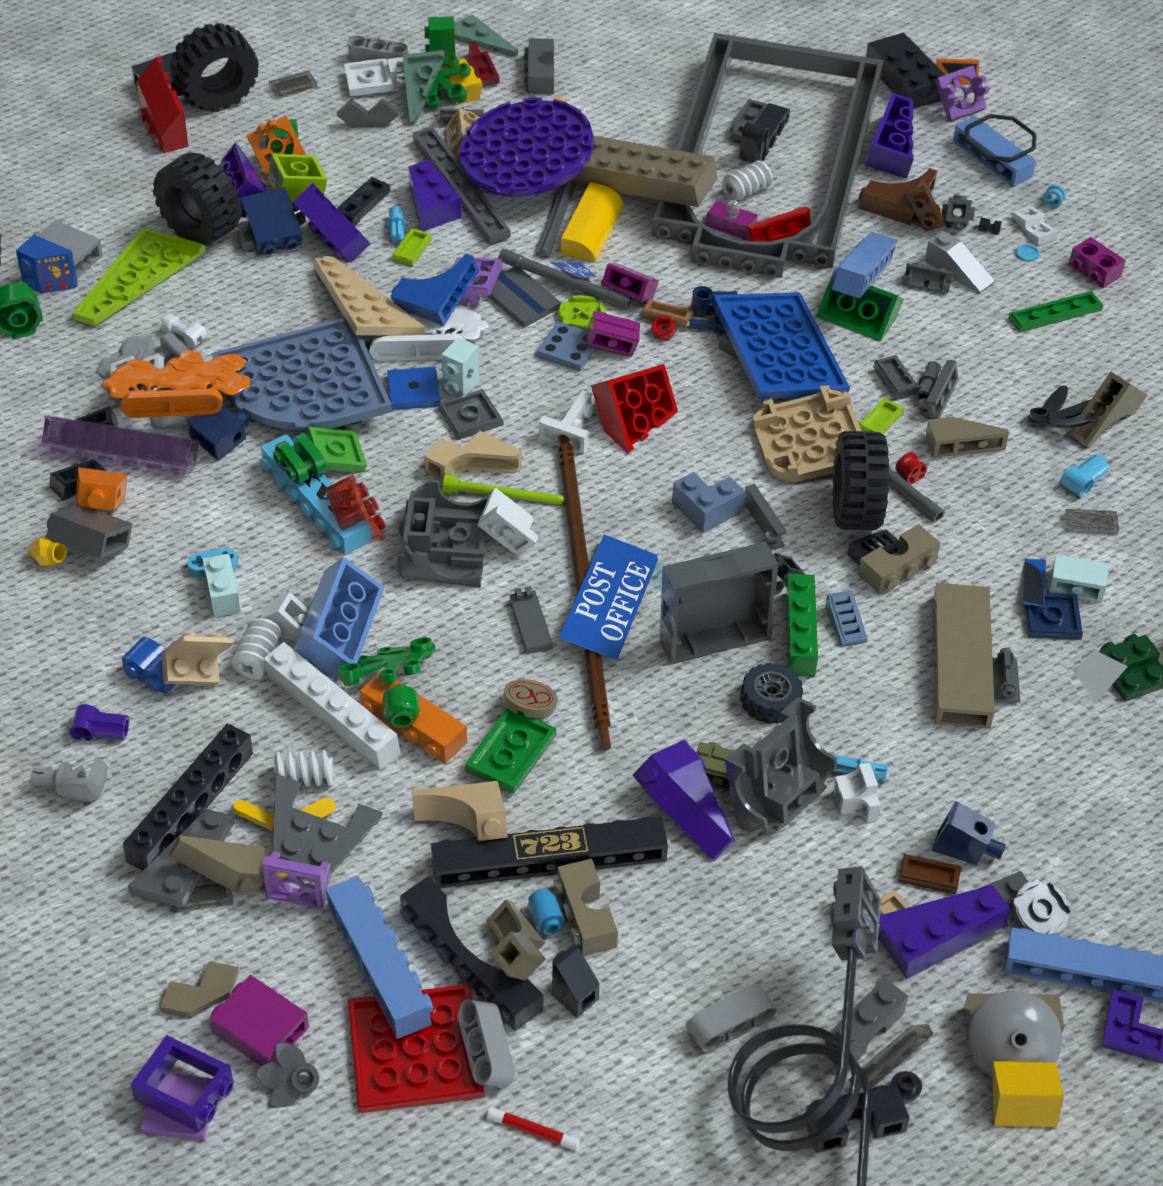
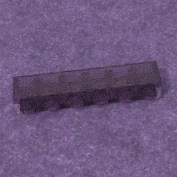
[41,416,199,474]

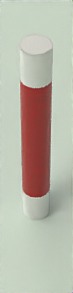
[487,1107,580,1151]

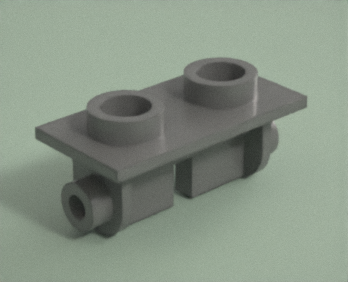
[903,263,953,294]
[992,647,1021,703]

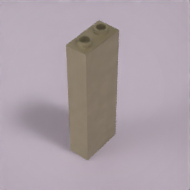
[933,583,995,729]

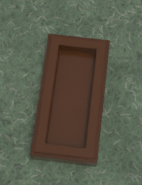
[898,854,962,894]

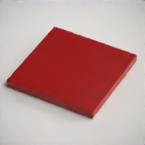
[348,983,485,1113]

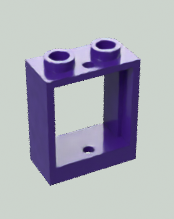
[130,1035,234,1132]

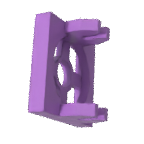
[934,66,990,120]
[453,257,503,308]
[262,851,331,909]

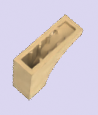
[412,781,507,841]

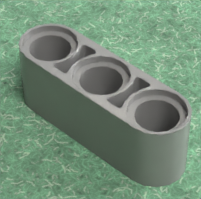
[348,36,408,67]
[685,984,777,1053]
[458,1000,515,1088]

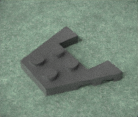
[272,774,383,874]

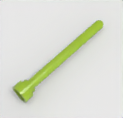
[442,474,565,505]

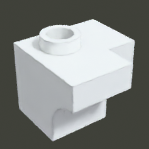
[833,763,881,823]

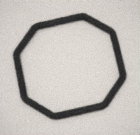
[965,114,1037,162]

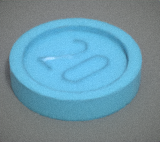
[1016,244,1040,262]

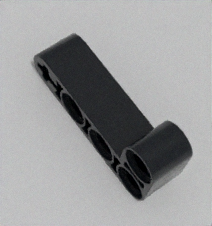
[739,103,790,163]

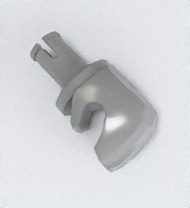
[30,758,107,802]

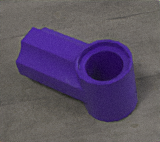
[69,704,130,741]

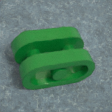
[273,433,327,484]

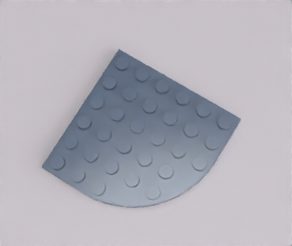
[211,317,393,431]

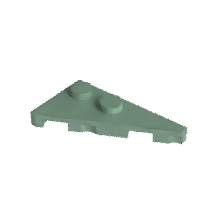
[454,14,518,57]
[403,50,445,125]

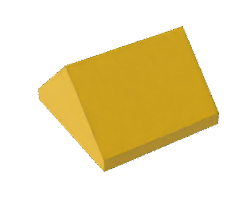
[992,1061,1064,1127]

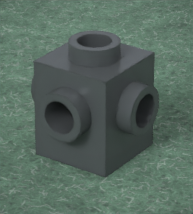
[941,195,975,229]

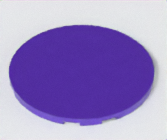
[459,97,594,197]

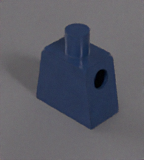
[186,405,251,461]
[931,801,1006,865]

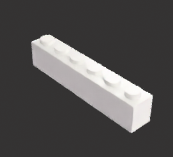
[263,642,401,770]

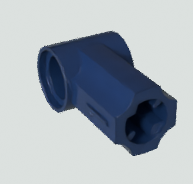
[690,286,738,317]

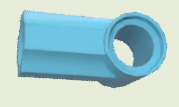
[1060,454,1110,498]

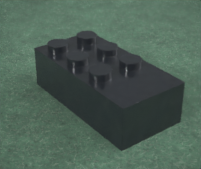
[866,32,949,109]

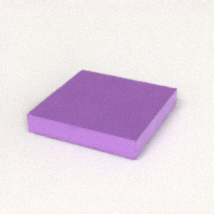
[140,1073,213,1141]

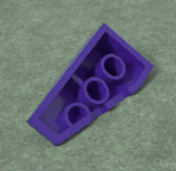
[221,143,268,214]

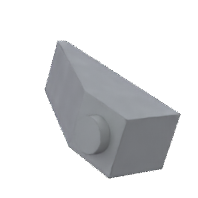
[925,230,994,294]

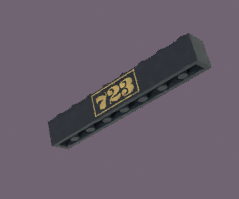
[430,816,668,888]

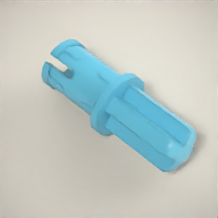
[387,206,406,243]
[831,755,888,782]

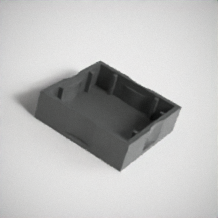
[659,541,778,665]

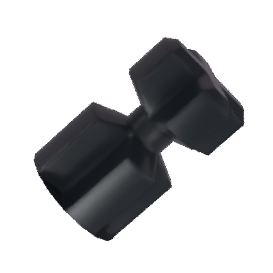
[978,217,1002,235]

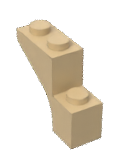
[424,431,522,481]

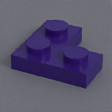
[1101,989,1163,1064]

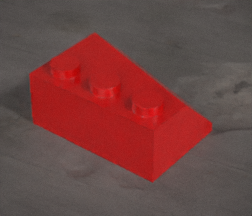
[137,56,189,154]
[591,364,678,453]

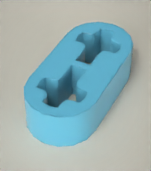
[187,548,238,578]

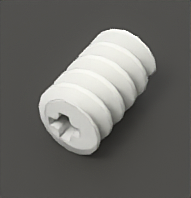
[722,161,773,203]
[231,618,281,680]
[274,750,333,787]

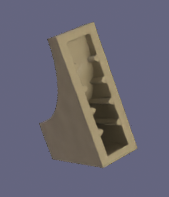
[1067,371,1148,448]

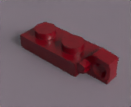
[466,42,500,87]

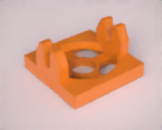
[246,115,306,176]

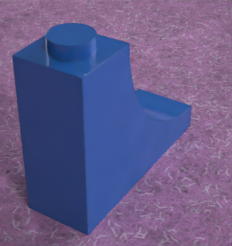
[390,253,479,326]

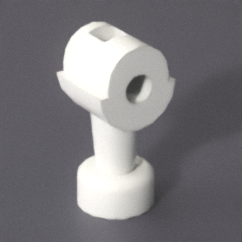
[161,314,208,349]

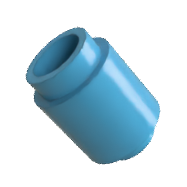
[528,889,565,935]

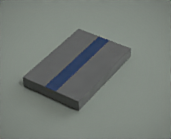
[480,267,561,328]

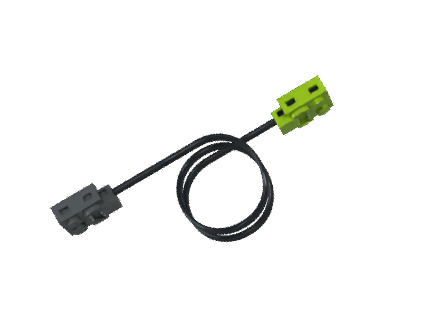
[727,866,881,1186]

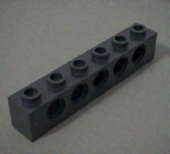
[123,723,253,871]

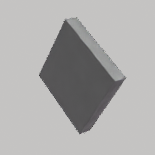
[438,389,503,440]

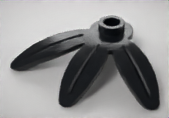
[1027,386,1096,428]

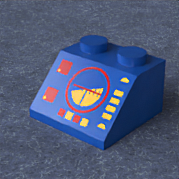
[16,234,78,293]

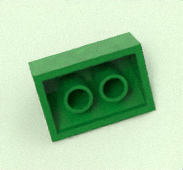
[816,276,904,341]

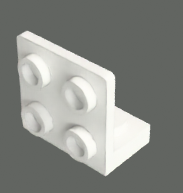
[477,488,538,556]

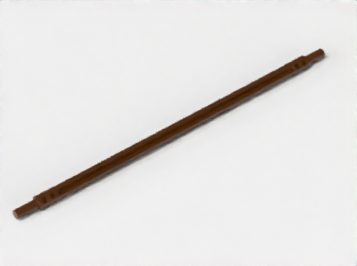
[558,435,611,750]

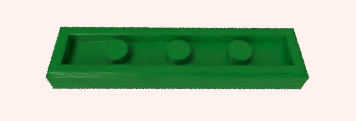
[1008,291,1104,333]

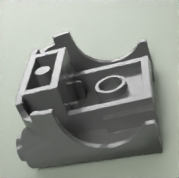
[397,479,489,587]
[724,697,837,831]

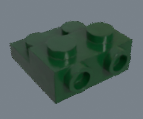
[1099,634,1163,702]

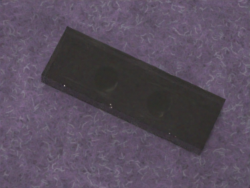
[848,1024,933,1089]

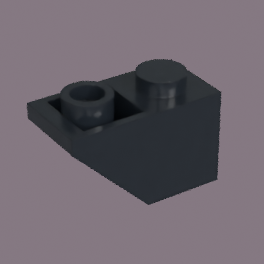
[552,944,600,1018]

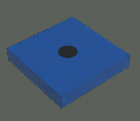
[387,366,441,410]

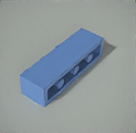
[953,116,1036,187]

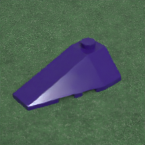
[632,740,735,860]

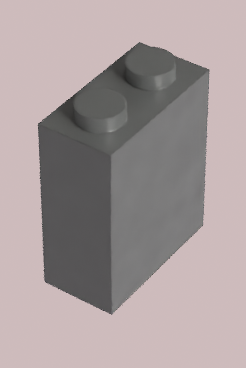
[46,505,133,559]

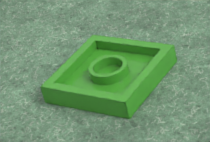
[306,427,367,473]

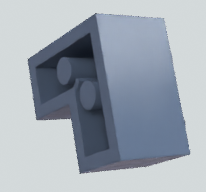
[672,472,746,533]

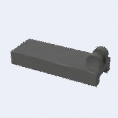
[919,360,959,419]
[744,483,787,550]
[509,586,553,654]

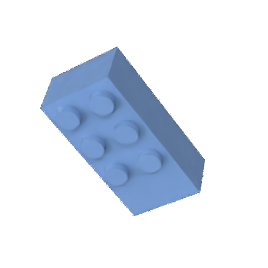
[294,557,385,679]

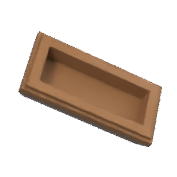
[642,300,694,327]

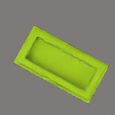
[391,228,433,267]
[859,398,905,435]

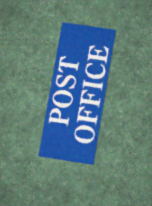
[559,534,658,660]

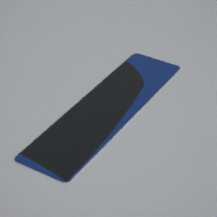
[1023,559,1046,606]

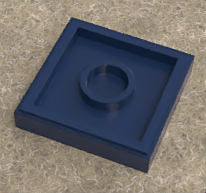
[1023,593,1083,640]

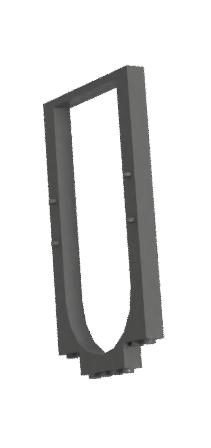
[652,33,883,277]

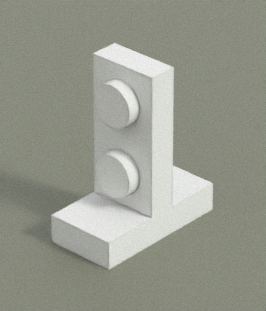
[539,390,594,454]

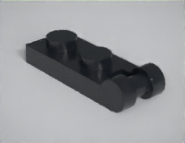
[337,177,390,226]

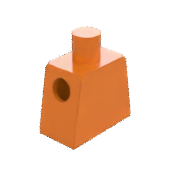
[76,467,128,511]

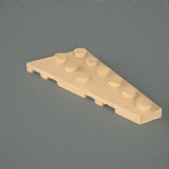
[313,256,425,336]

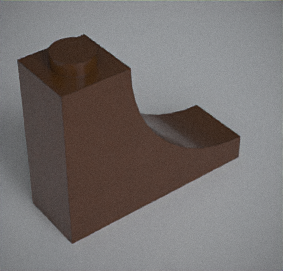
[859,168,937,226]

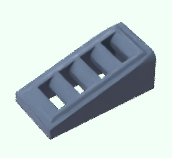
[825,590,868,647]

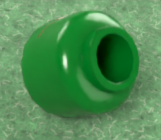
[382,684,420,728]

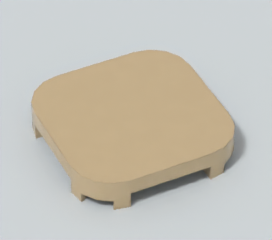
[753,385,862,483]

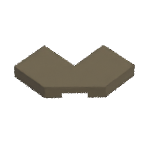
[160,961,239,1018]

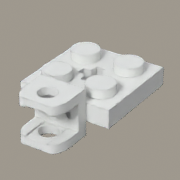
[344,57,406,97]

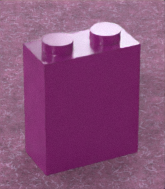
[210,974,309,1066]

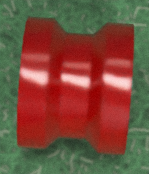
[895,452,928,484]

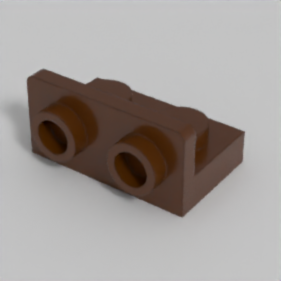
[906,177,945,231]

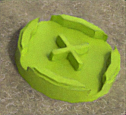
[558,295,606,331]

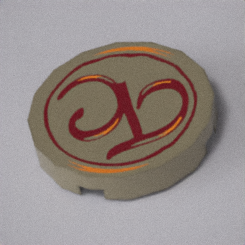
[502,679,558,718]

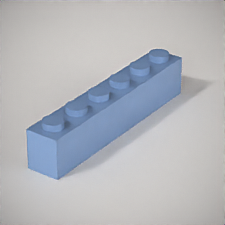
[831,232,898,298]
[326,876,434,1039]
[1004,928,1163,1003]

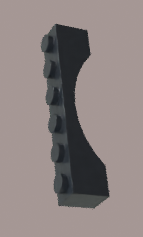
[399,876,544,1031]

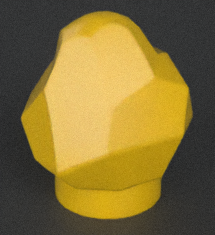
[27,536,67,567]

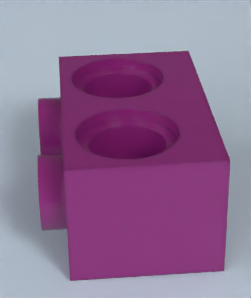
[1068,237,1126,289]

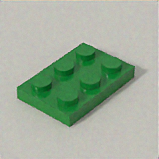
[465,708,557,794]

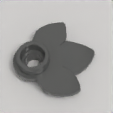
[256,1043,319,1107]

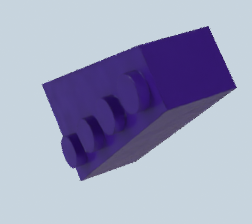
[865,93,914,178]
[878,885,1010,979]

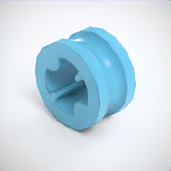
[1043,185,1066,208]

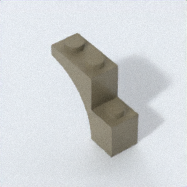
[486,899,546,981]

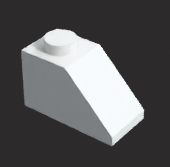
[260,592,309,642]

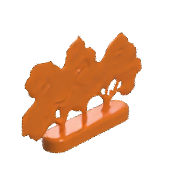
[101,349,250,418]

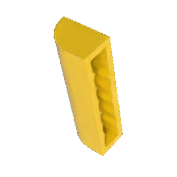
[561,182,624,263]

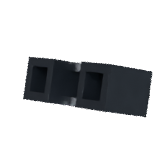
[805,1084,910,1153]

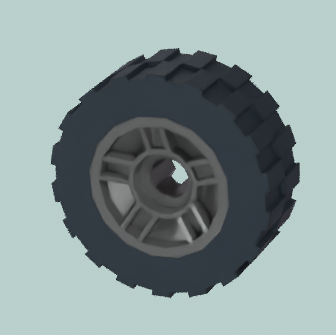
[740,663,803,724]

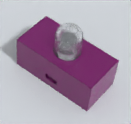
[706,200,758,241]

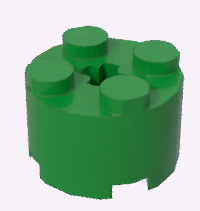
[0,281,43,339]

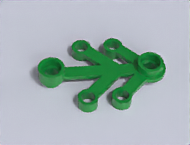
[426,53,471,109]
[338,637,436,686]

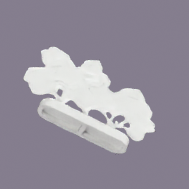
[361,304,489,361]

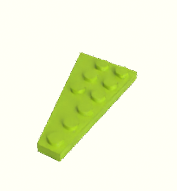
[72,227,206,326]

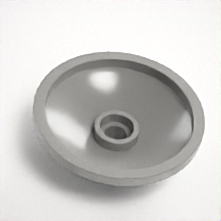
[968,991,1062,1079]

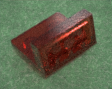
[325,474,387,541]

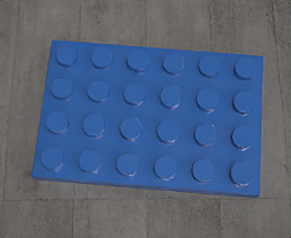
[711,292,850,399]

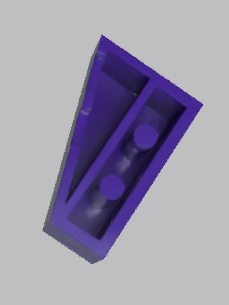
[408,160,461,231]
[293,183,370,262]

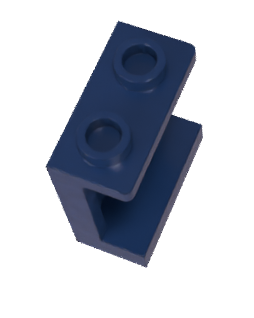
[241,187,302,255]

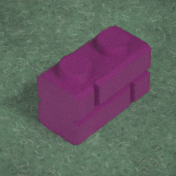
[601,263,659,302]
[586,311,640,356]

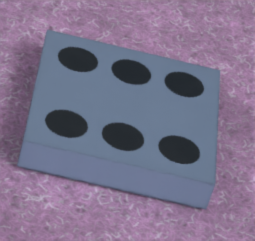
[537,321,597,371]

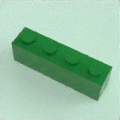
[785,574,818,677]

